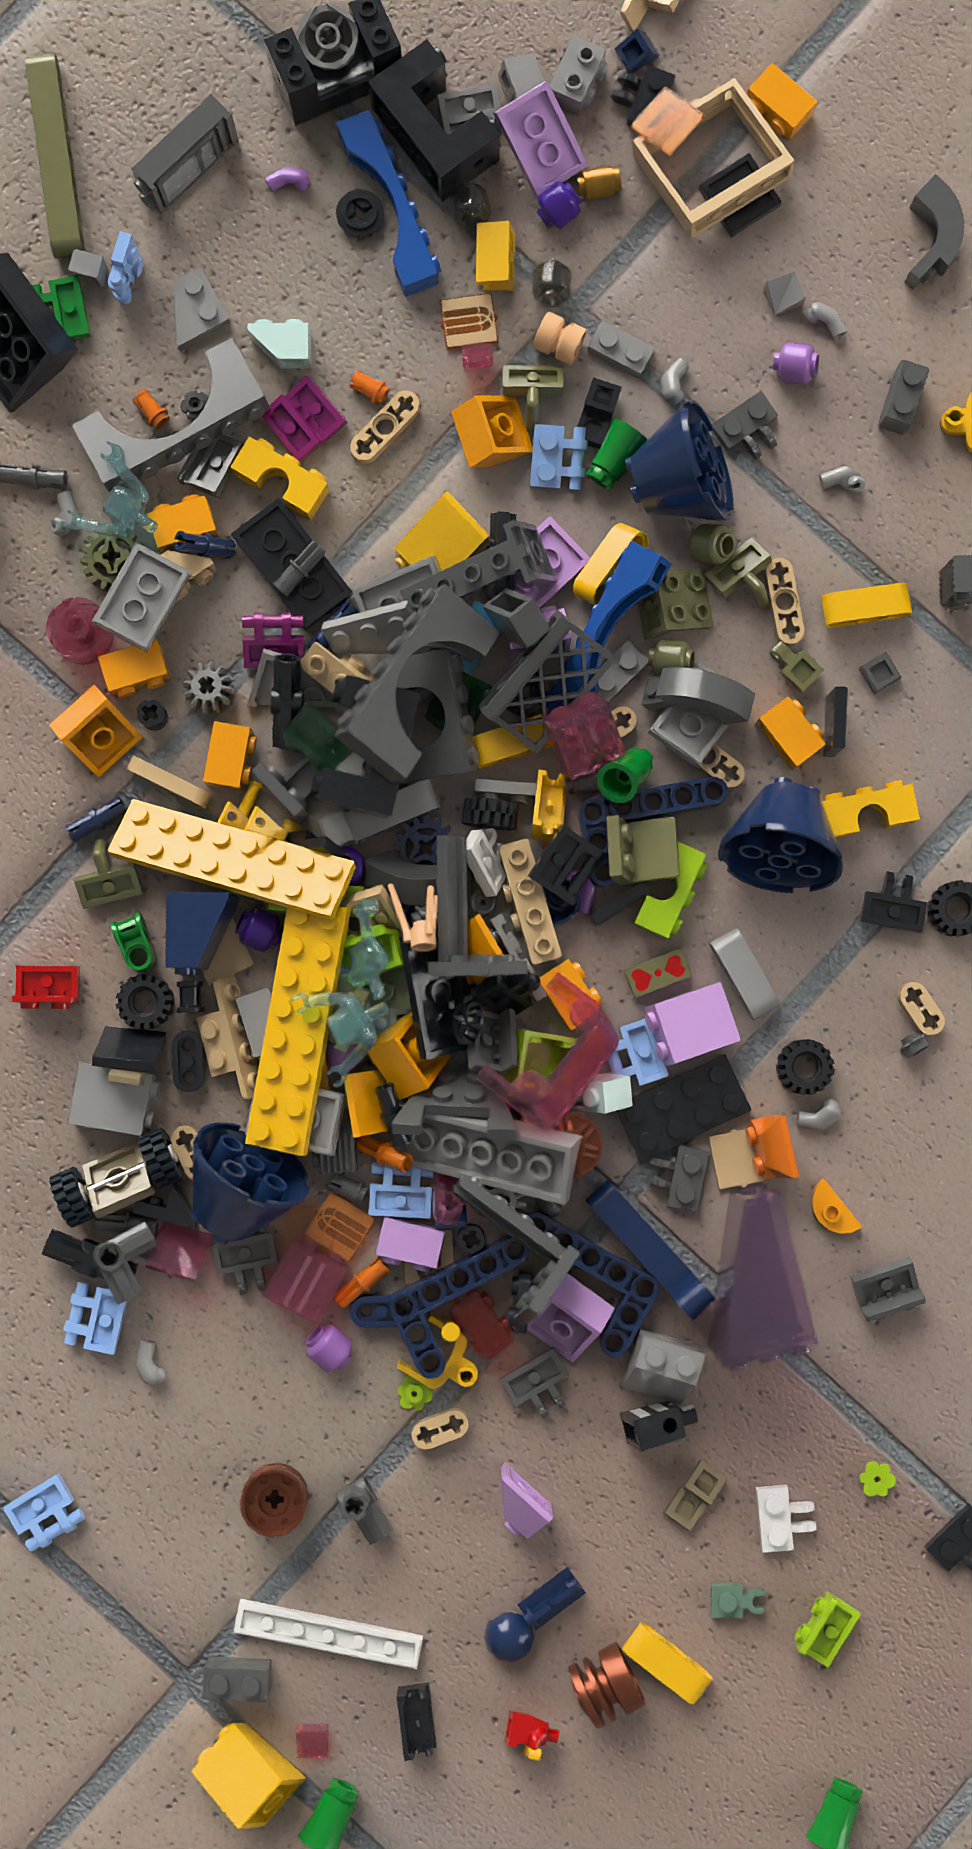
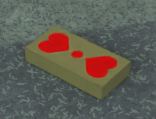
[624,948,692,999]

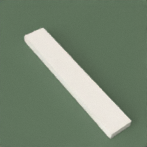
[233,1599,423,1669]

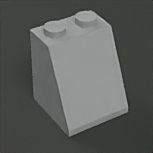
[621,1327,705,1405]

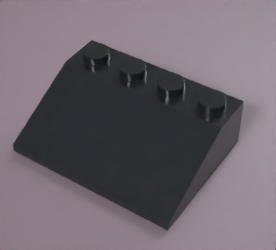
[0,253,78,413]

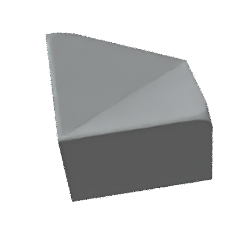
[69,249,108,288]
[764,270,806,316]

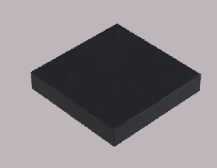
[698,153,782,238]
[823,686,848,757]
[92,1026,166,1072]

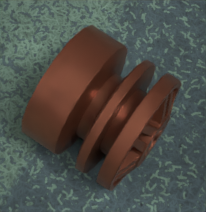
[542,1111,603,1178]
[240,1462,309,1537]
[569,1642,646,1729]

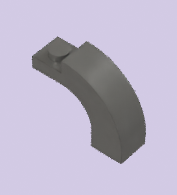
[905,174,964,290]
[641,667,755,725]
[364,851,474,906]

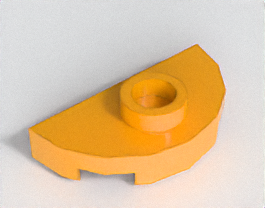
[812,1178,862,1234]

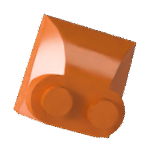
[745,1115,800,1181]

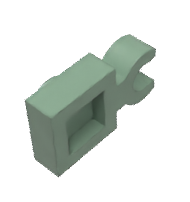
[710,1583,765,1618]

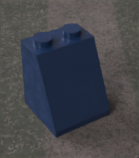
[165,892,239,976]

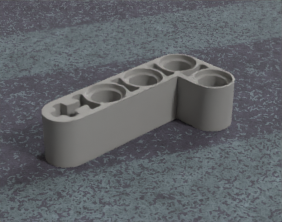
[317,779,441,847]

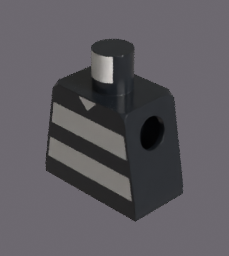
[619,1401,698,1452]

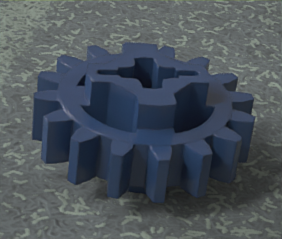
[393,815,452,865]

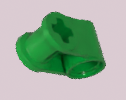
[110,912,157,973]

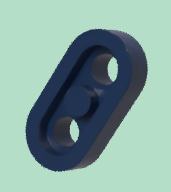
[350,1294,411,1328]

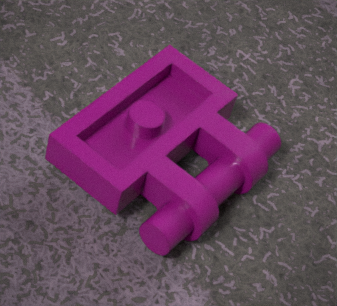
[242,612,305,668]

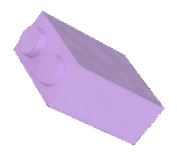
[645,982,741,1066]

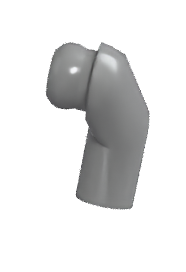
[805,302,847,339]
[661,358,689,404]
[819,466,865,493]
[49,491,78,536]
[797,1099,841,1130]
[136,1339,166,1385]

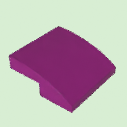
[262,375,348,461]

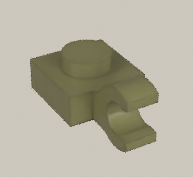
[769,641,824,693]

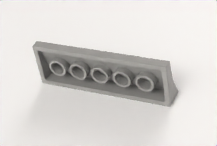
[396,1095,582,1205]

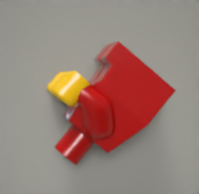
[504,1710,559,1761]

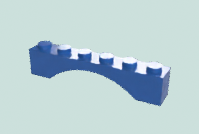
[336,109,441,297]
[546,541,672,728]

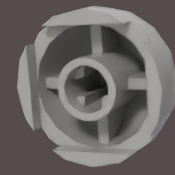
[298,3,359,70]

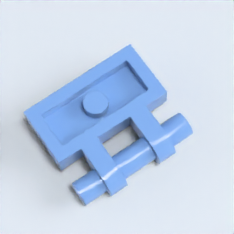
[108,231,144,304]
[530,424,588,490]
[599,1019,669,1086]
[369,1162,433,1219]
[64,1281,127,1355]
[3,1473,85,1552]

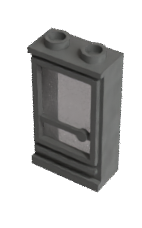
[131,94,239,214]

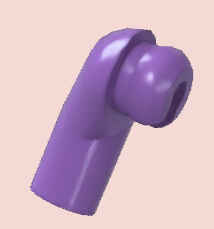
[265,167,311,192]
[568,871,597,916]

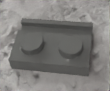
[177,434,244,498]

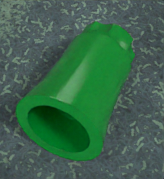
[586,419,648,490]
[597,747,653,803]
[805,1777,863,1849]
[298,1778,359,1849]

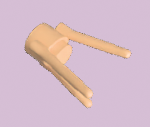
[388,884,438,952]

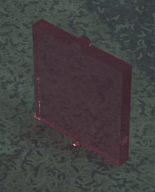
[146,1221,212,1283]

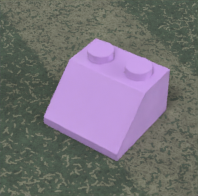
[527,1273,615,1363]

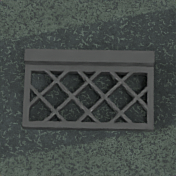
[478,609,616,754]

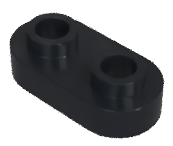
[171,1031,205,1092]
[508,1271,532,1334]

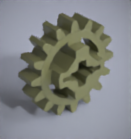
[80,525,145,592]

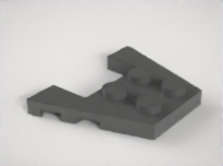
[392,1067,516,1140]

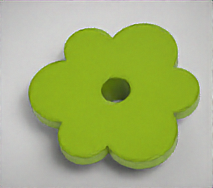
[397,1375,433,1410]
[859,1461,896,1497]

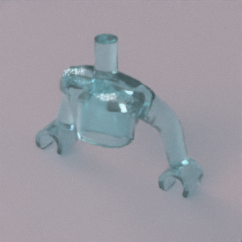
[61,441,158,537]
[339,898,389,999]
[289,992,389,1087]

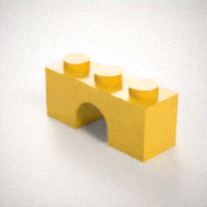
[230,436,329,521]
[822,780,920,838]

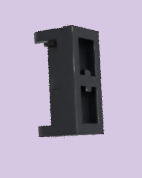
[397,1683,437,1761]

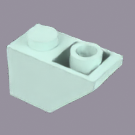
[248,319,311,369]
[563,1073,633,1114]

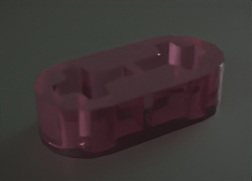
[432,1173,463,1225]

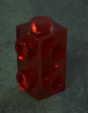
[450,1288,514,1360]

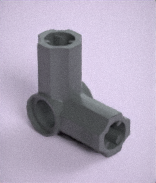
[93,1221,157,1305]
[336,1476,393,1545]

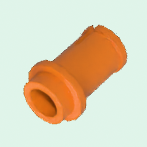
[349,370,390,404]
[132,389,170,429]

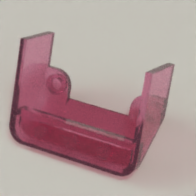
[475,972,619,1130]

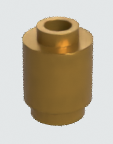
[576,165,622,201]

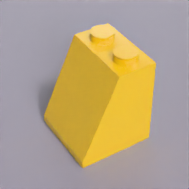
[394,491,489,571]
[191,1723,306,1830]

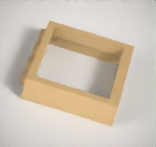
[633,78,795,239]

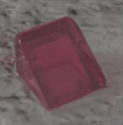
[462,343,493,369]
[296,1724,329,1758]

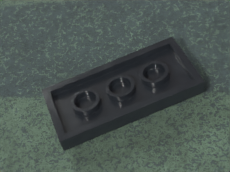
[231,498,354,631]
[399,928,470,1060]
[616,1054,752,1162]

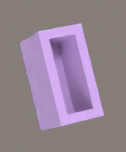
[376,1216,446,1272]

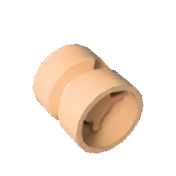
[532,311,587,366]

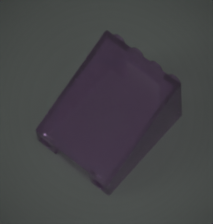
[708,1183,818,1371]

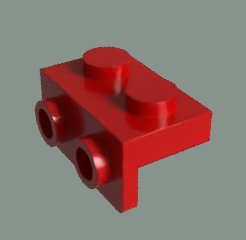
[12,965,80,1009]

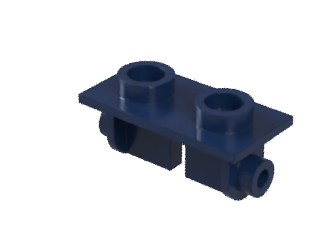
[517,1567,586,1630]

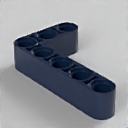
[578,777,728,888]
[585,1179,716,1321]
[526,1211,659,1358]
[387,1235,530,1379]

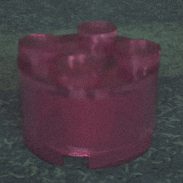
[46,597,114,665]

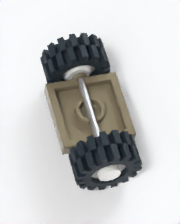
[49,1128,185,1228]

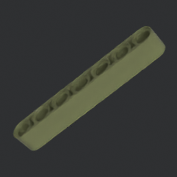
[25,53,85,259]

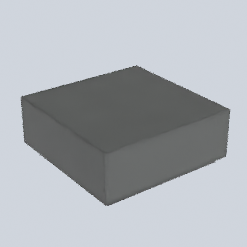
[859,652,902,694]

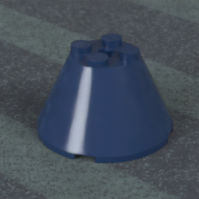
[625,400,734,521]
[718,777,844,893]
[190,1122,310,1244]

